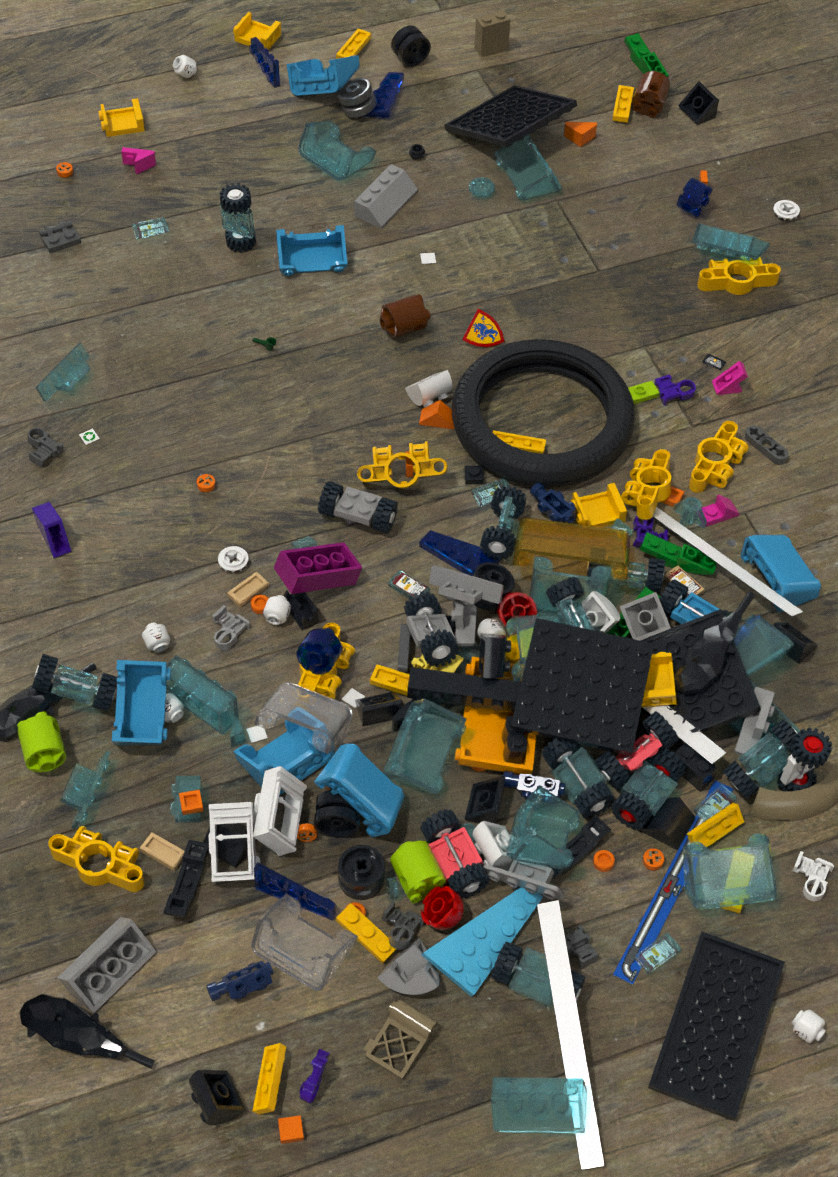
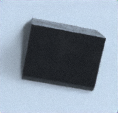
[678,81,719,125]
[768,622,817,664]
[355,692,402,727]
[465,775,506,824]
[640,797,695,850]
[203,823,258,868]

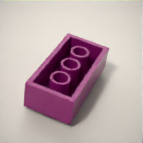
[274,542,362,594]

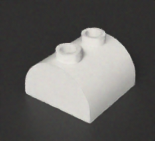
[405,370,452,408]
[567,591,620,633]
[472,821,524,871]

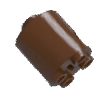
[632,71,670,118]
[380,294,430,338]

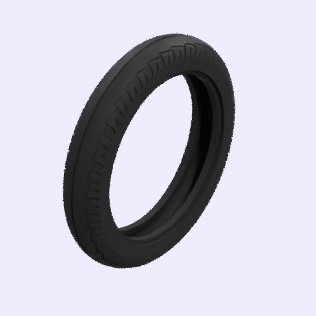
[452,339,635,487]

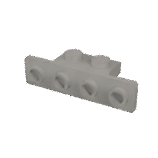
[429,565,504,605]
[452,599,477,646]
[734,687,775,759]
[483,857,564,900]

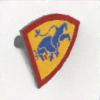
[462,308,505,347]

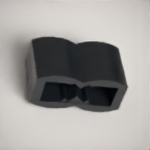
[502,716,527,764]

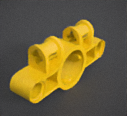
[697,256,781,295]
[689,421,749,493]
[357,441,448,488]
[621,449,671,520]
[295,622,355,710]
[48,826,144,892]

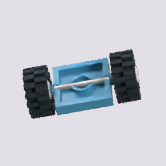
[659,579,730,624]

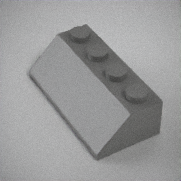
[354,164,418,229]
[57,917,157,1013]

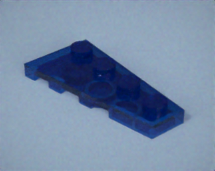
[249,37,280,88]
[364,72,405,118]
[419,530,501,576]
[254,862,336,921]

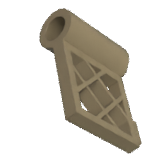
[363,1000,438,1080]

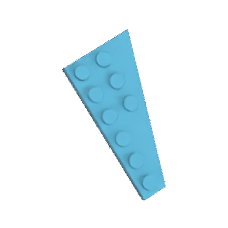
[421,887,543,996]

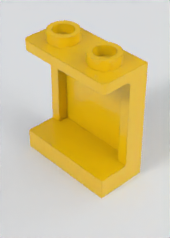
[233,12,281,52]
[98,98,145,137]
[570,483,627,532]
[642,652,676,707]

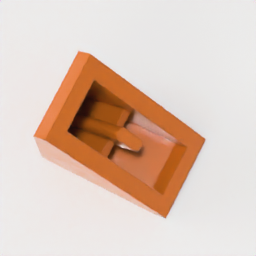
[564,122,597,147]
[419,400,455,429]

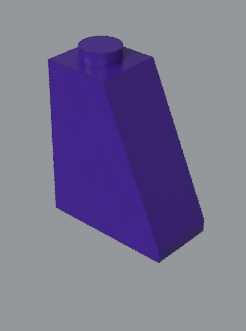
[32,502,72,558]

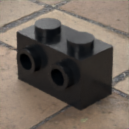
[674,743,717,792]

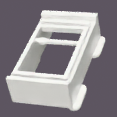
[253,766,307,856]
[209,802,261,882]

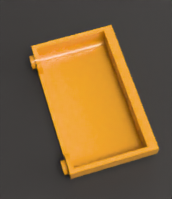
[454,656,536,775]

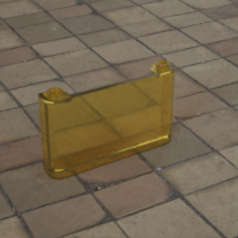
[512,518,631,580]

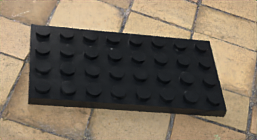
[648,931,785,1121]

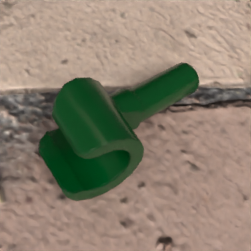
[252,337,276,351]

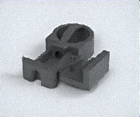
[28,427,63,468]
[382,901,424,950]
[565,925,598,969]

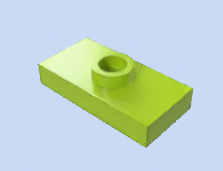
[628,381,659,404]

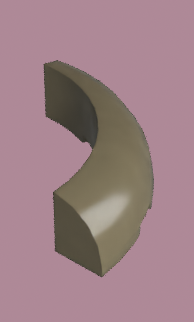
[750,760,838,822]

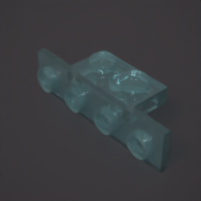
[35,343,90,401]
[60,751,110,829]

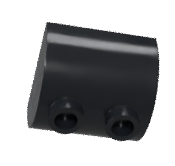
[478,633,511,678]
[189,1070,246,1125]

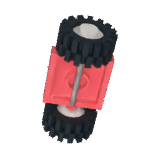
[594,711,679,790]
[420,809,490,899]

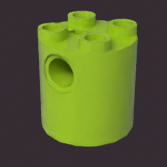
[17,712,67,773]
[390,840,446,904]

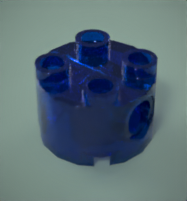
[677,178,713,217]
[296,628,343,674]

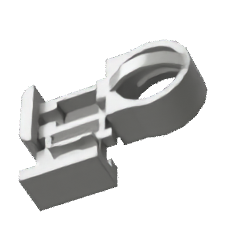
[212,605,250,650]

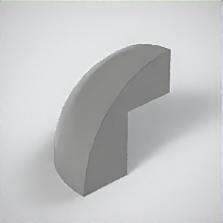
[378,938,440,995]

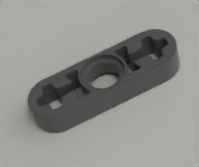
[745,425,789,465]
[398,624,410,674]

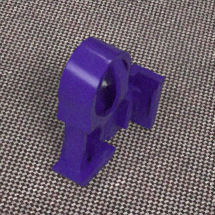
[654,374,696,406]
[633,515,668,547]
[300,1049,329,1104]

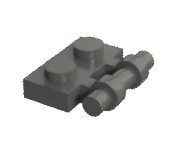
[39,221,81,253]

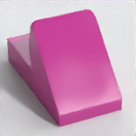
[121,147,156,174]
[712,361,748,395]
[698,494,739,527]

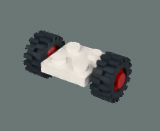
[777,728,832,792]

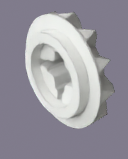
[773,200,800,221]
[218,546,249,573]

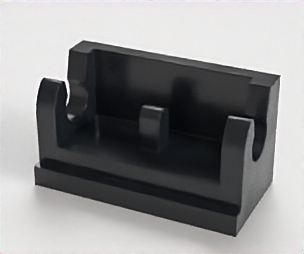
[284,590,319,630]

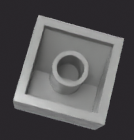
[620,592,671,641]

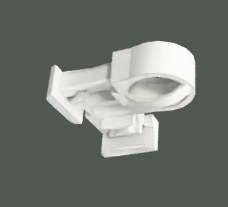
[793,851,834,901]

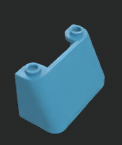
[287,55,360,96]
[276,225,347,276]
[740,534,821,613]
[112,660,171,745]
[233,708,334,796]
[314,743,405,838]

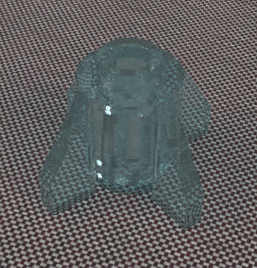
[673,497,707,528]

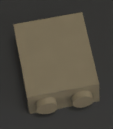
[474,10,511,57]

